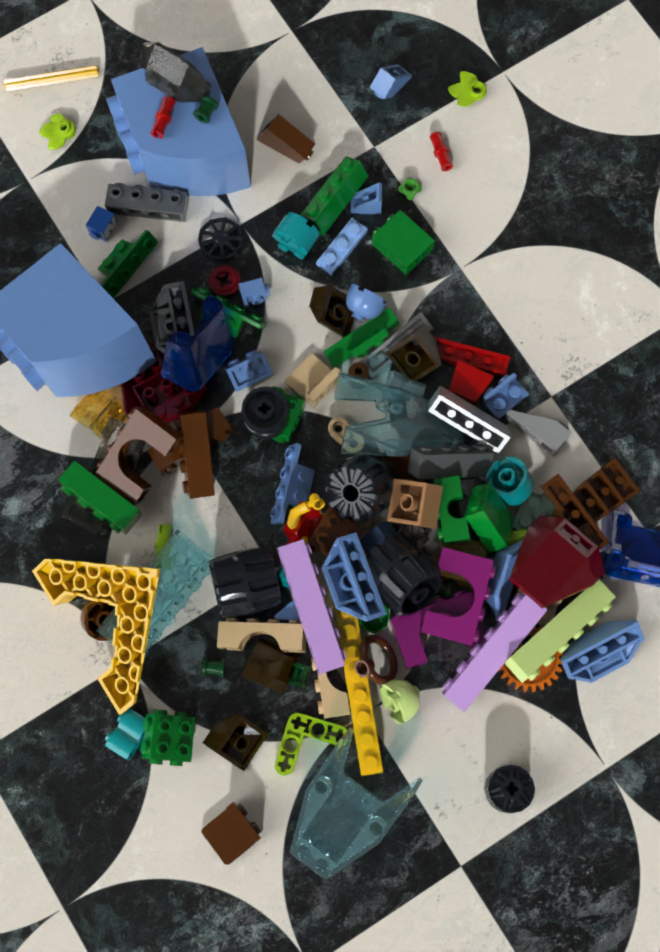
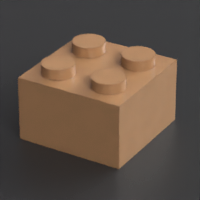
[387,479,443,529]

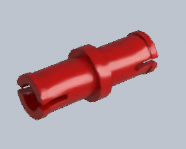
[150,96,176,139]
[429,132,453,172]

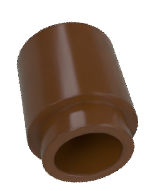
[348,362,369,388]

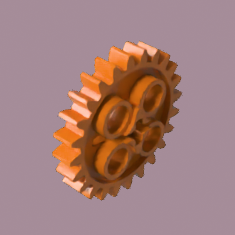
[498,624,564,693]

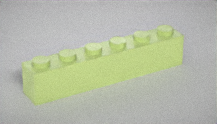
[504,579,616,683]

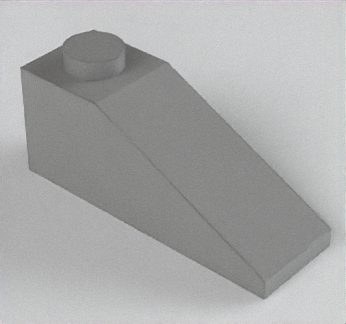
[504,410,572,456]

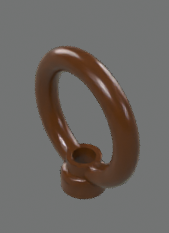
[354,635,398,685]

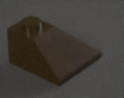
[309,285,354,337]
[386,324,441,385]
[241,638,299,695]
[202,713,268,771]

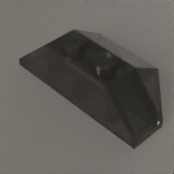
[142,42,211,102]

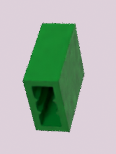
[372,210,435,275]
[465,483,514,553]

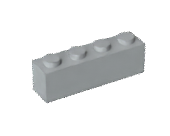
[428,385,510,454]

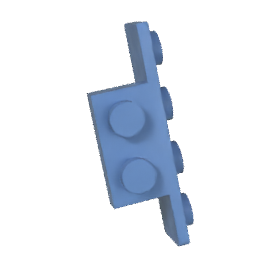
[270,443,315,525]

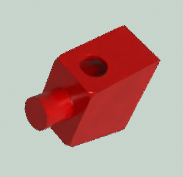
[449,360,494,406]

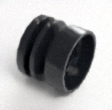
[484,765,535,813]

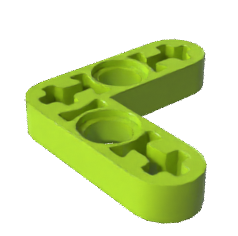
[275,713,349,776]

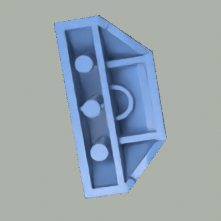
[321,532,387,622]
[487,540,523,622]
[560,620,645,683]

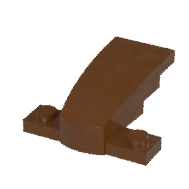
[540,458,640,550]

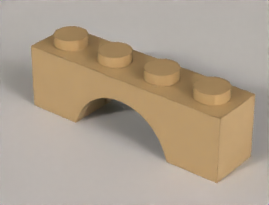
[217,618,307,653]
[311,627,350,719]

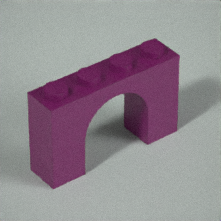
[420,547,496,646]
[390,590,486,670]

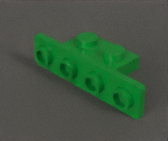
[98,230,158,298]
[191,286,267,338]
[324,308,400,368]

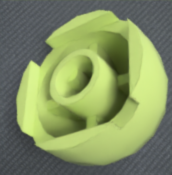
[379,679,420,725]

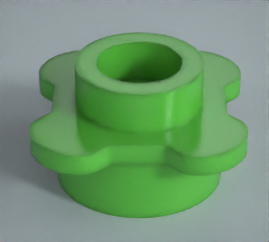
[398,178,422,200]

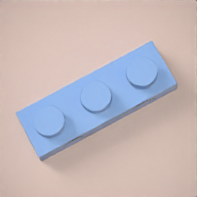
[316,218,368,276]

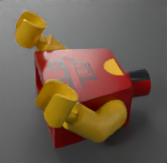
[283,493,325,552]

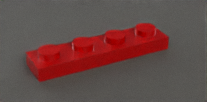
[433,336,510,377]

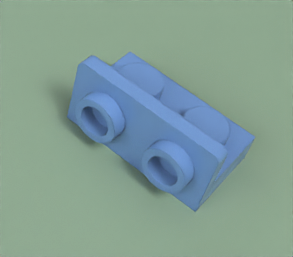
[224,350,273,392]
[481,373,529,421]

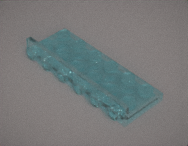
[97,530,213,658]

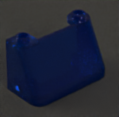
[160,295,234,392]
[603,510,660,587]

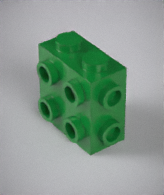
[263,386,305,443]
[140,710,195,766]

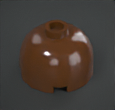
[80,600,117,641]

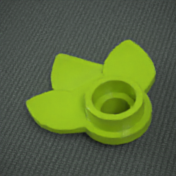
[448,71,487,107]
[39,113,76,150]

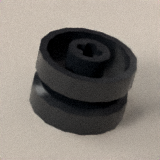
[241,387,289,439]

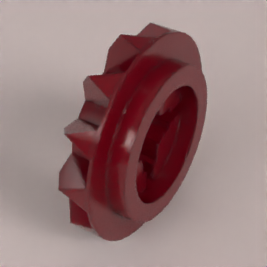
[209,265,241,297]

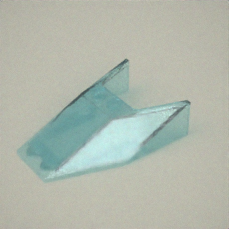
[334,372,464,457]
[290,727,423,880]

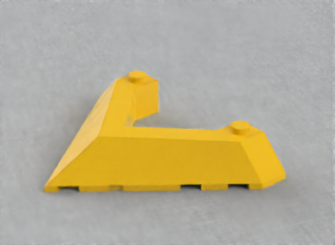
[32,558,160,715]

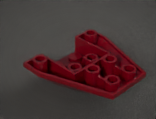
[121,341,207,424]
[509,515,605,609]

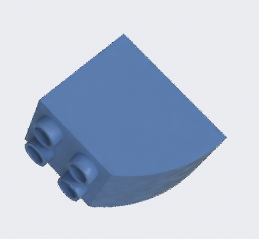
[106,47,251,196]
[0,243,157,397]

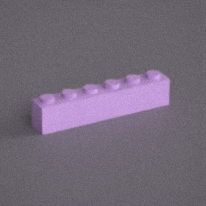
[277,539,347,674]
[441,592,547,712]

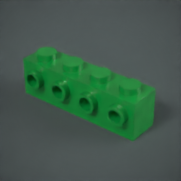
[300,156,369,236]
[58,461,142,535]

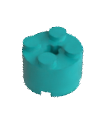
[272,212,320,259]
[486,457,534,506]

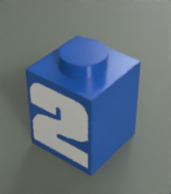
[86,206,118,242]

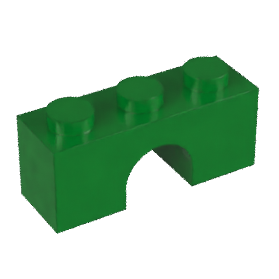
[434,475,470,546]

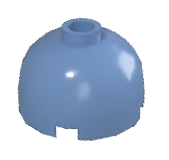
[346,284,387,321]

